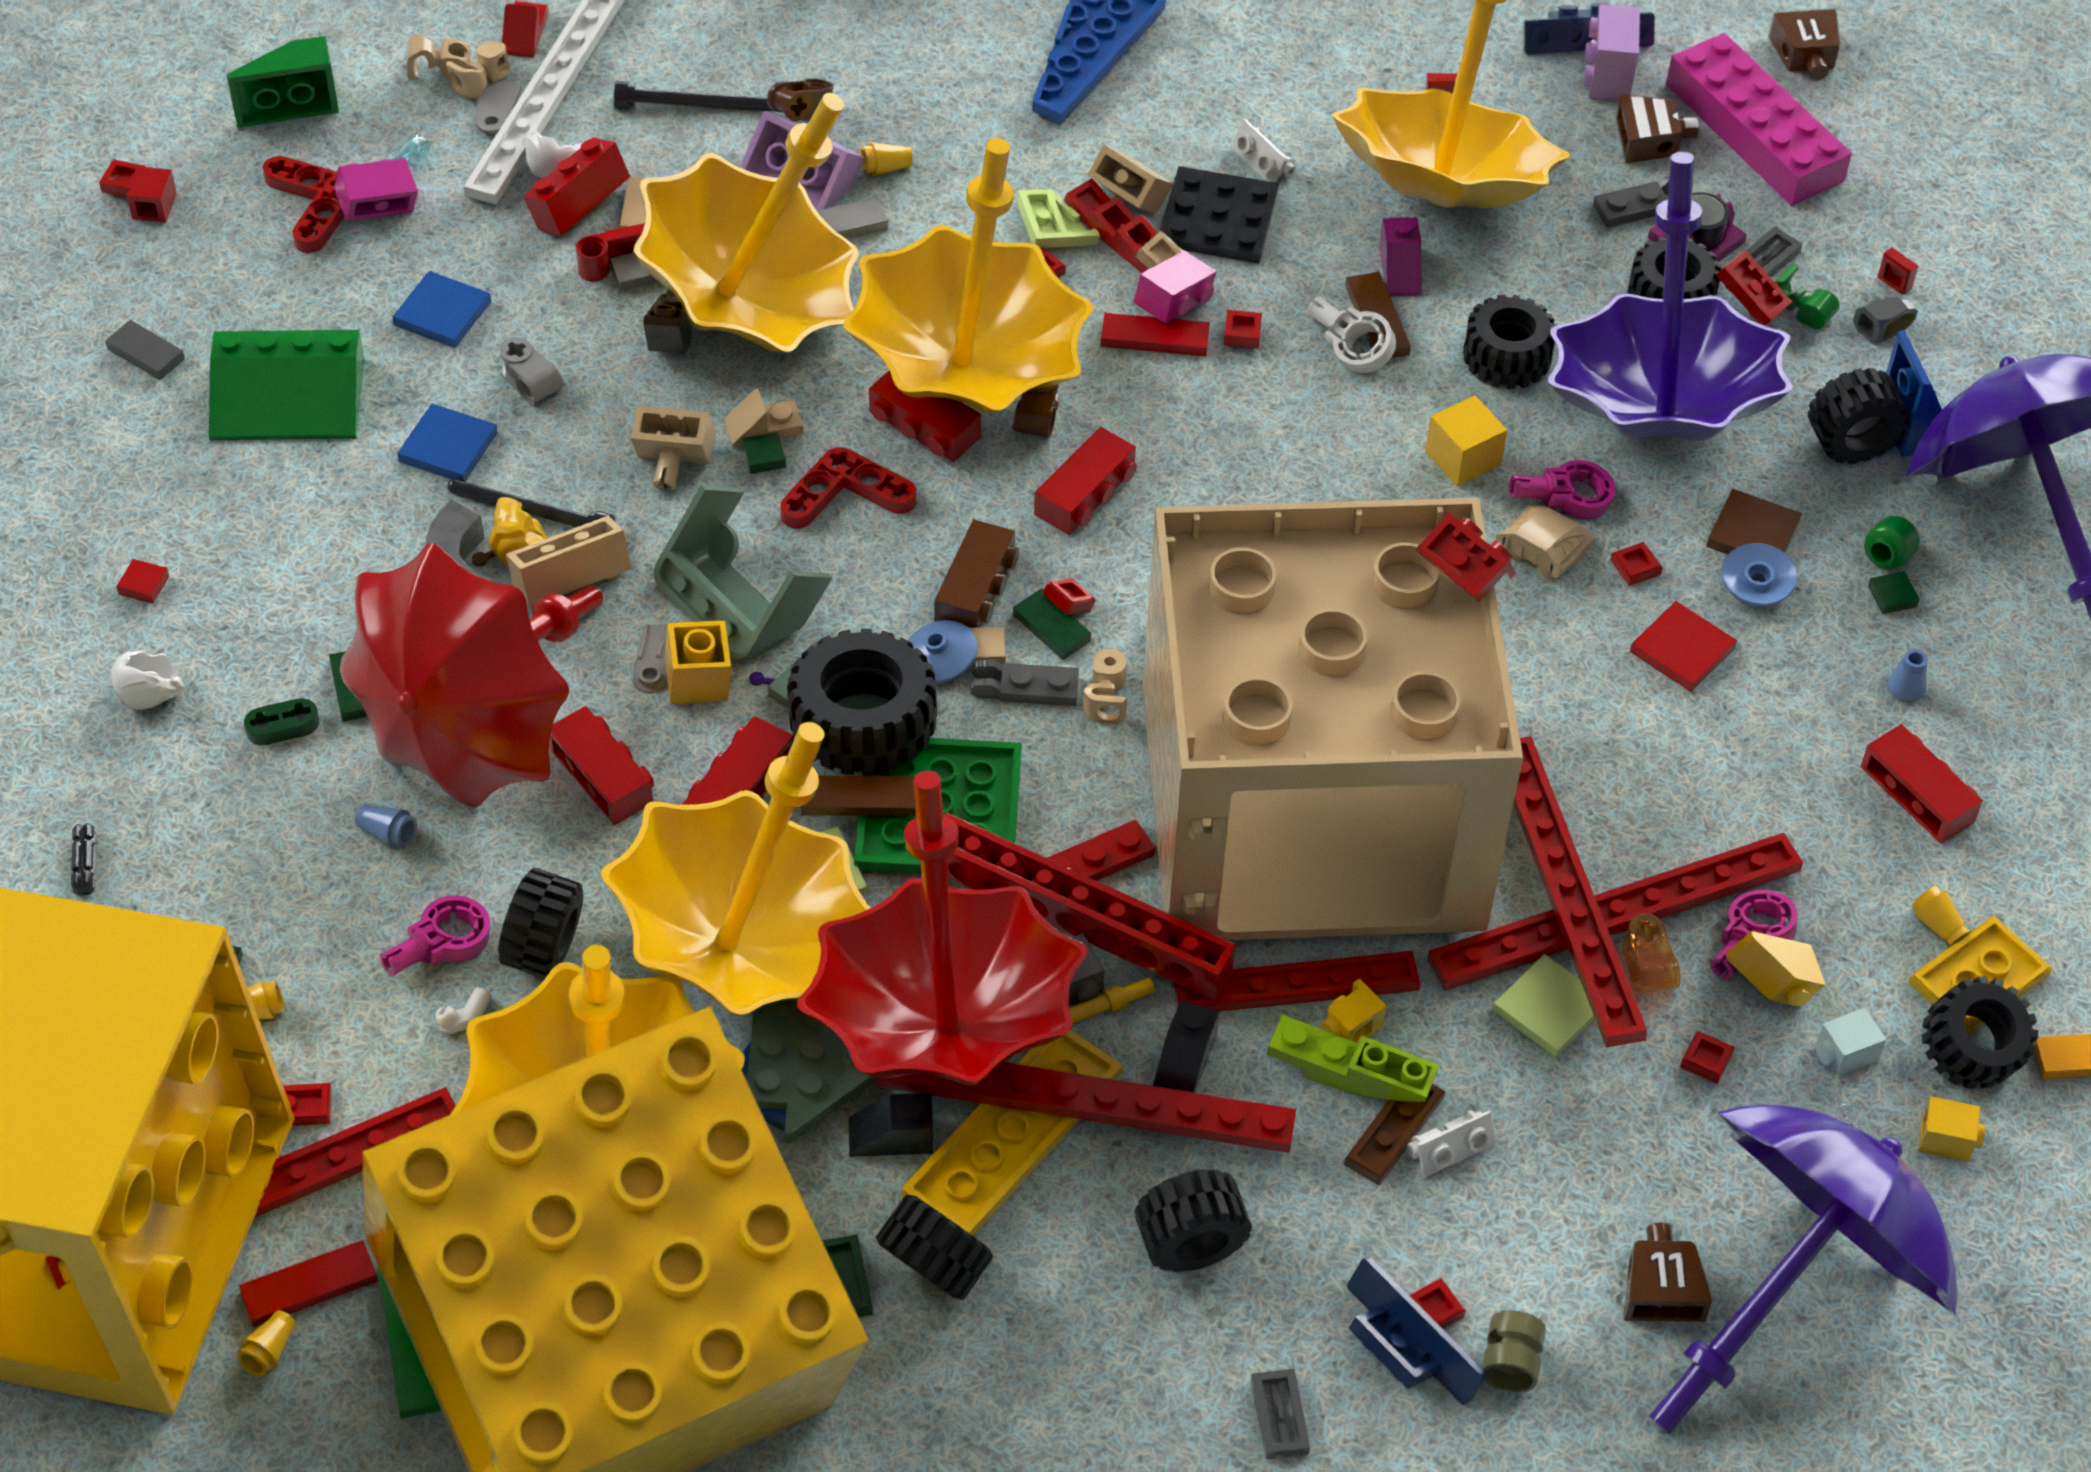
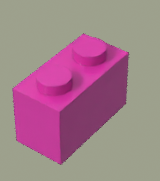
[334,158,418,221]
[1133,251,1217,324]

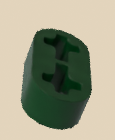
[244,698,320,745]

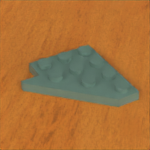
[747,1000,877,1143]

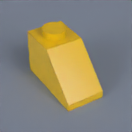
[1726,931,1826,1006]

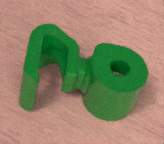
[1775,263,1840,330]

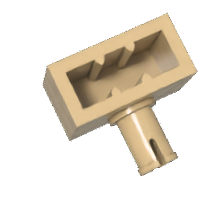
[631,405,716,491]

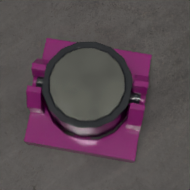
[1648,192,1747,262]

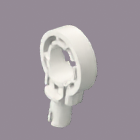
[1308,296,1396,373]

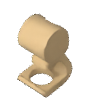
[407,34,471,81]
[446,41,511,99]
[1083,649,1127,723]

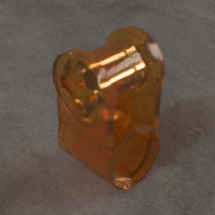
[1622,913,1680,994]

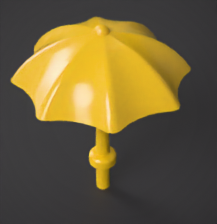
[1332,0,1571,208]
[634,93,859,353]
[843,138,1094,413]
[601,722,871,1015]
[450,945,745,1115]

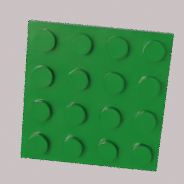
[854,738,1022,874]

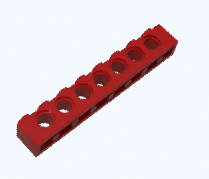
[945,812,1236,1001]

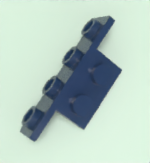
[1523,3,1655,54]
[1347,1256,1487,1405]

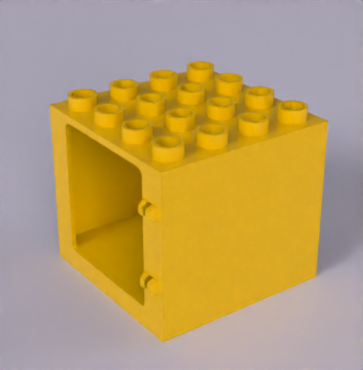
[0,887,295,1415]
[363,1006,868,1472]

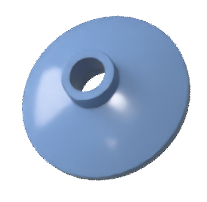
[1721,543,1797,606]
[908,620,978,684]

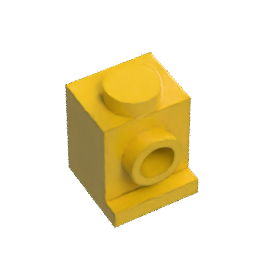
[1320,979,1387,1043]

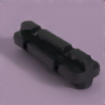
[71,823,96,896]

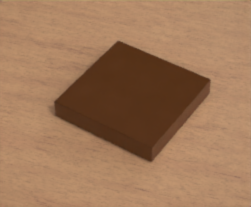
[1706,488,1802,555]

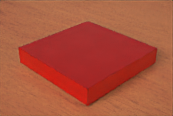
[1630,601,1737,692]

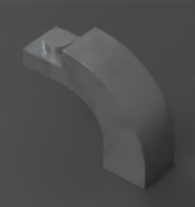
[426,500,496,583]

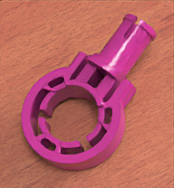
[1509,460,1616,519]
[1710,890,1798,980]
[380,895,490,977]

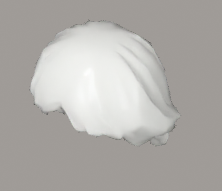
[522,130,581,179]
[110,650,184,710]

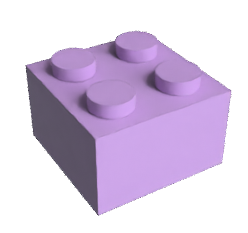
[1583,4,1640,101]

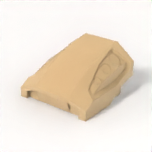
[1495,503,1596,579]

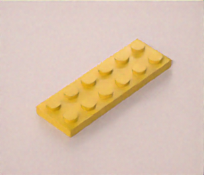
[901,1030,1123,1236]

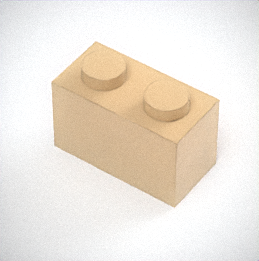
[1087,145,1173,214]

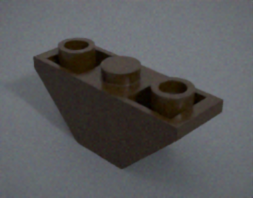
[643,290,693,354]

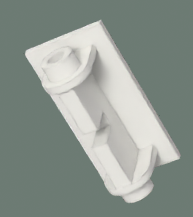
[1231,119,1296,183]
[1407,1110,1495,1178]

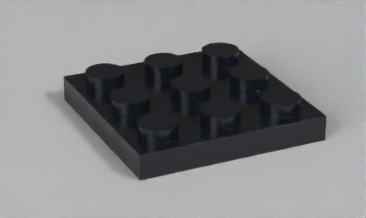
[1160,166,1279,264]

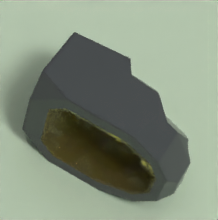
[1853,297,1918,343]

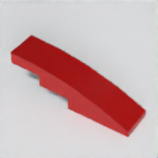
[1063,178,1158,273]

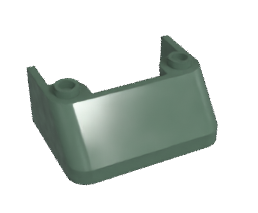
[654,485,833,660]

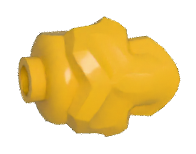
[489,497,547,568]

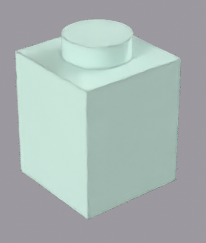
[1815,1008,1887,1077]

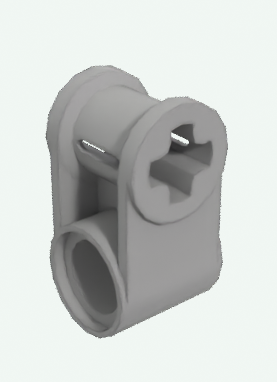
[500,337,564,406]

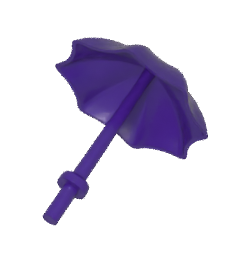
[1547,152,1793,441]
[1906,354,2091,620]
[1649,1105,1957,1434]

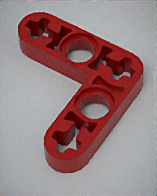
[262,156,344,253]
[780,447,916,529]

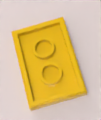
[1908,915,2053,1035]

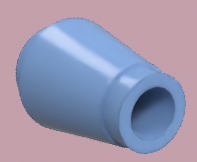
[1888,649,1928,702]
[355,805,417,848]

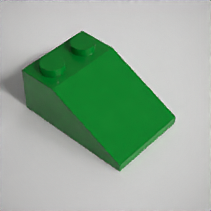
[226,36,340,128]

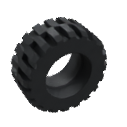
[787,629,937,776]

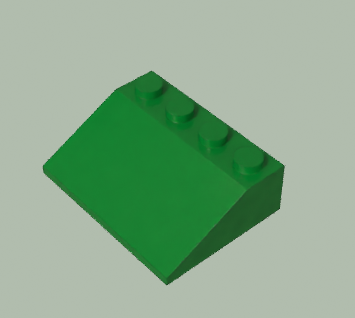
[209,330,364,440]

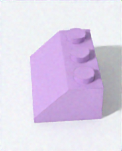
[740,111,865,211]

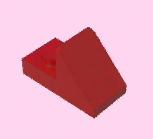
[502,1,549,58]

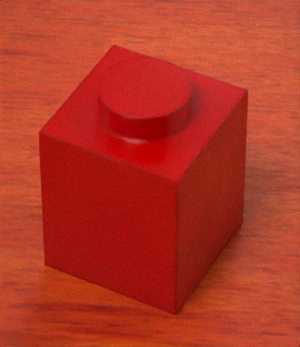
[126,166,177,223]

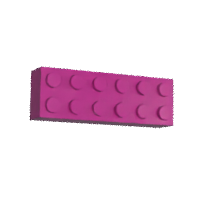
[1666,33,1852,206]

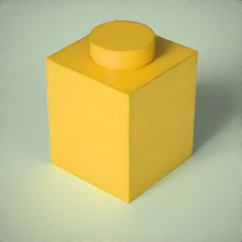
[1918,1096,1985,1162]

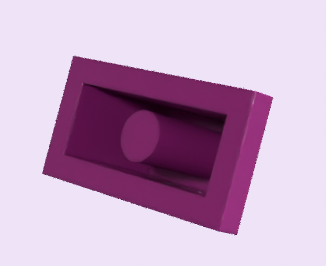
[1379,217,1422,297]

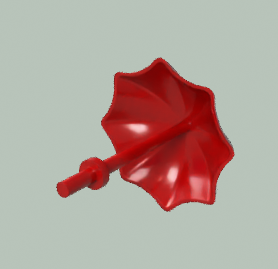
[340,543,603,807]
[797,771,1088,1086]

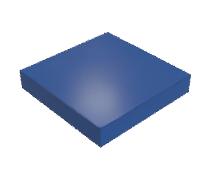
[392,271,491,348]
[397,403,498,481]

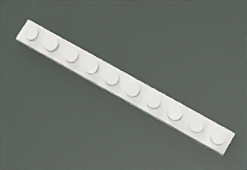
[464,0,625,205]

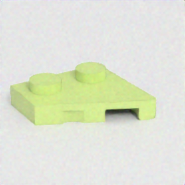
[1016,189,1100,248]

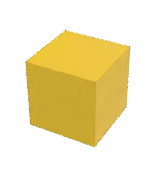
[1425,395,1507,486]
[665,621,731,704]

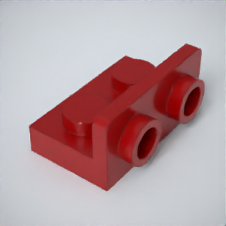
[1716,250,1792,326]
[1416,512,1517,602]

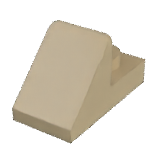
[724,388,803,448]

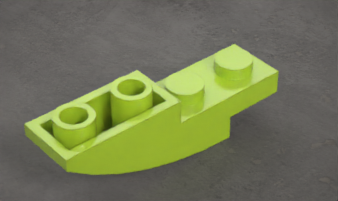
[1266,1014,1440,1102]

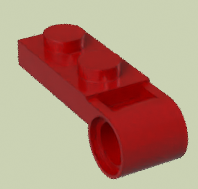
[576,223,645,282]

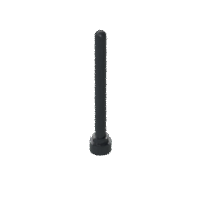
[614,81,773,111]
[447,479,616,527]

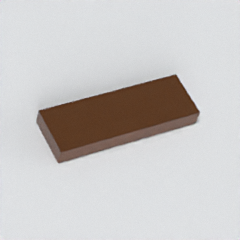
[1345,271,1411,358]
[801,776,916,816]
[1344,1084,1445,1186]

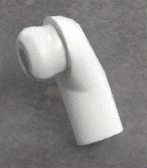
[435,988,492,1034]

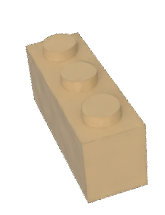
[506,515,632,608]

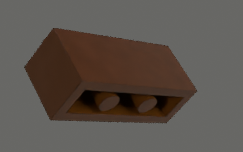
[934,519,1020,628]

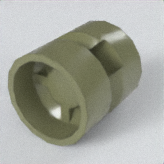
[1482,1310,1546,1392]

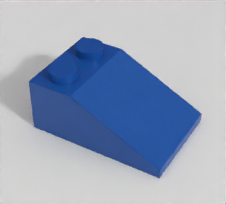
[1886,331,1942,457]

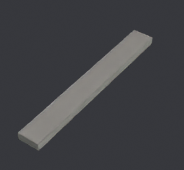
[610,197,888,291]

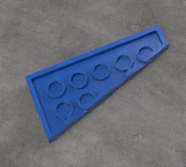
[1032,0,1166,124]

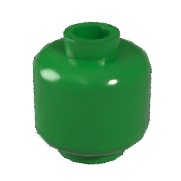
[1864,516,1920,570]

